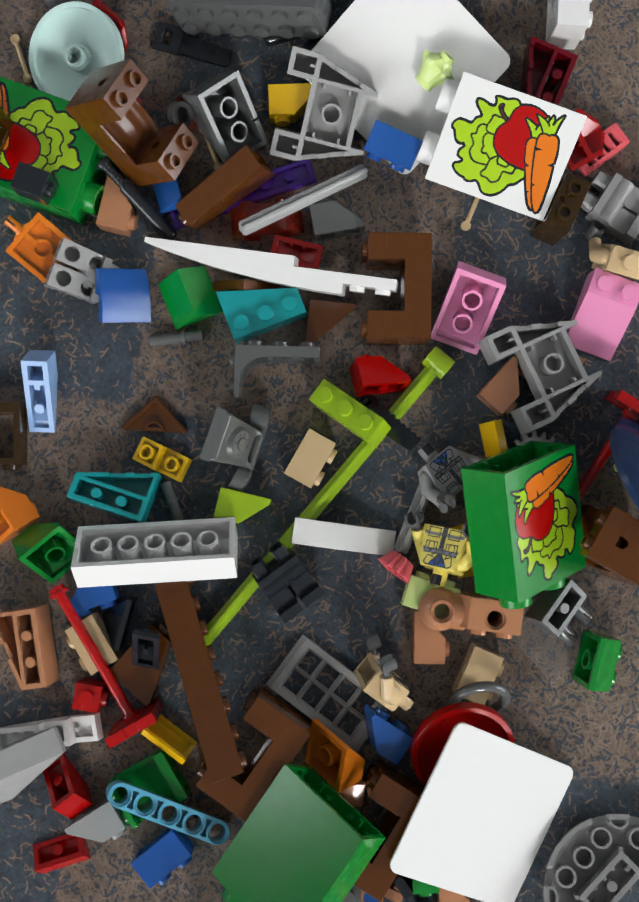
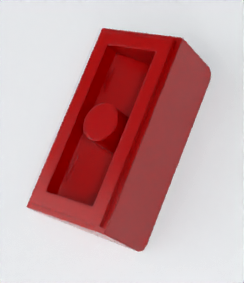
[33,834,91,874]

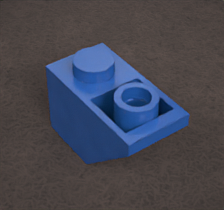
[71,585,122,618]
[364,704,413,765]

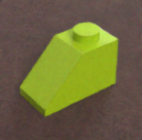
[213,487,272,524]

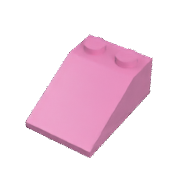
[431,261,506,355]
[567,268,639,362]

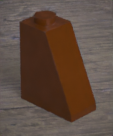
[110,621,172,707]

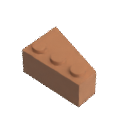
[0,604,60,690]

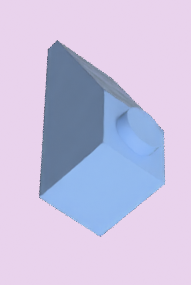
[21,350,58,433]

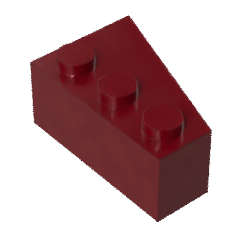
[521,36,578,105]

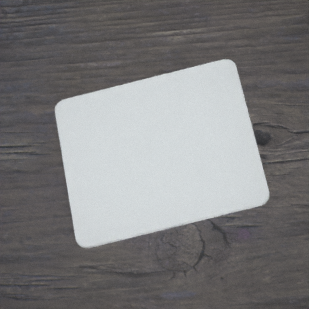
[306,0,510,174]
[390,722,573,902]

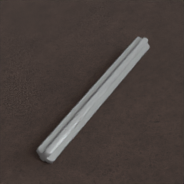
[238,164,368,236]

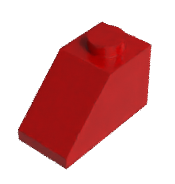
[349,354,411,396]
[43,753,93,820]

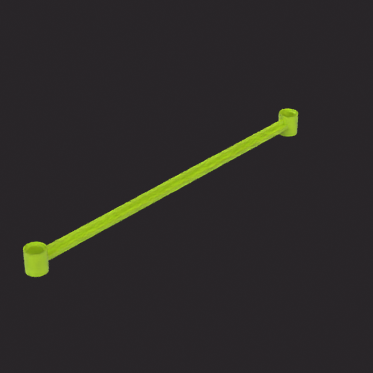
[174,346,455,657]

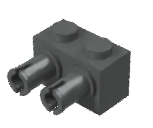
[524,578,593,646]

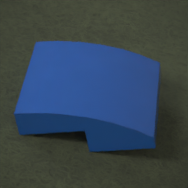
[95,268,151,323]

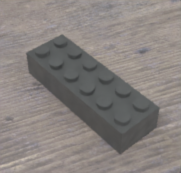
[165,0,332,40]

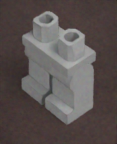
[581,171,639,245]
[43,238,119,304]

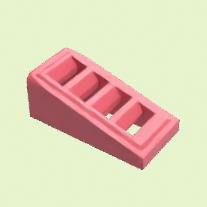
[578,123,630,178]

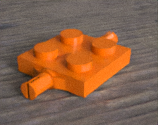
[4,212,78,283]

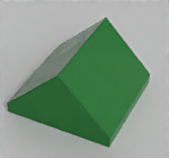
[158,266,223,331]

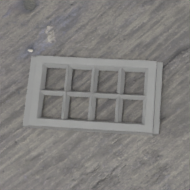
[266,634,388,752]

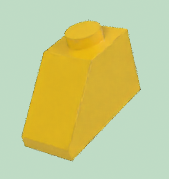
[268,83,311,127]

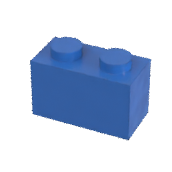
[363,120,423,173]
[131,828,195,889]

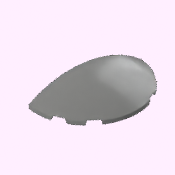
[543,813,639,902]

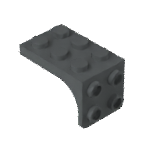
[229,341,320,402]

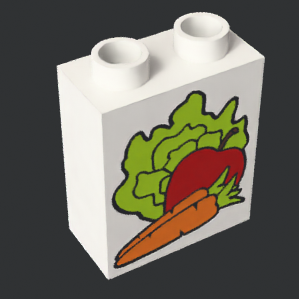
[416,72,587,221]

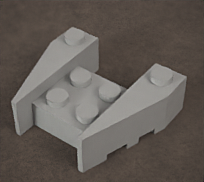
[270,46,378,161]
[478,320,602,435]

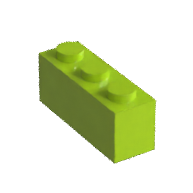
[309,379,391,449]

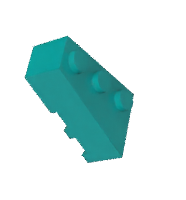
[216,288,307,344]
[66,472,162,523]

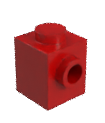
[72,677,110,713]

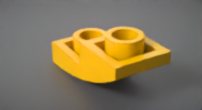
[132,436,192,483]

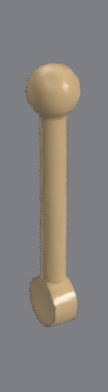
[10,34,33,83]
[199,128,223,171]
[460,197,480,231]

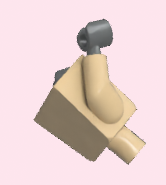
[585,223,639,282]
[353,633,414,711]

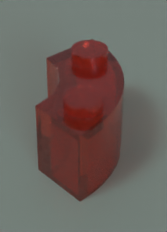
[229,197,304,241]

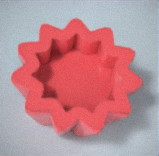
[378,550,413,584]

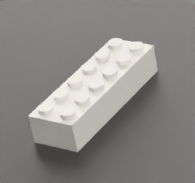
[71,517,238,588]

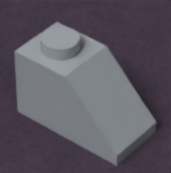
[64,798,128,842]

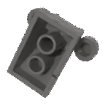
[167,70,268,164]
[200,402,270,491]

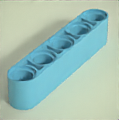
[106,779,230,845]

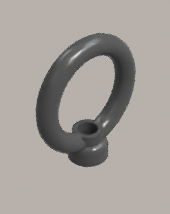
[443,681,511,713]

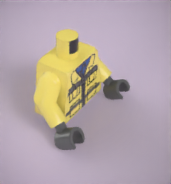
[404,512,472,588]

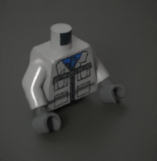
[417,442,491,513]

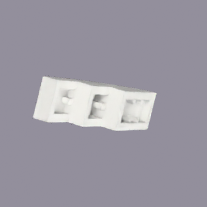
[292,517,396,555]
[0,712,104,747]

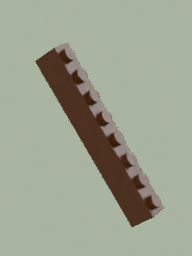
[154,581,247,784]

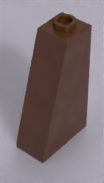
[175,145,275,229]

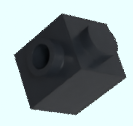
[10,161,58,206]

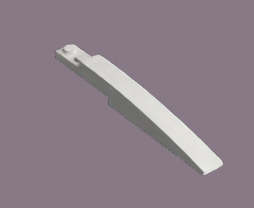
[144,237,398,297]

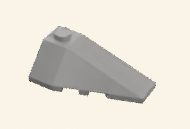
[0,726,66,804]

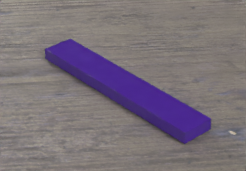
[169,159,317,230]

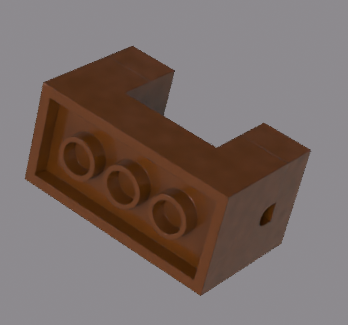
[65,58,199,187]
[360,232,432,345]
[579,504,639,587]
[196,686,311,821]
[354,759,425,902]

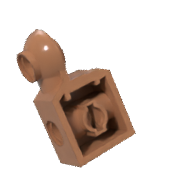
[418,588,524,639]

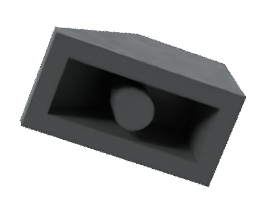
[309,199,365,241]

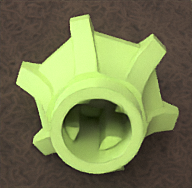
[415,49,454,92]

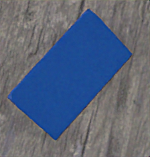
[153,178,183,214]

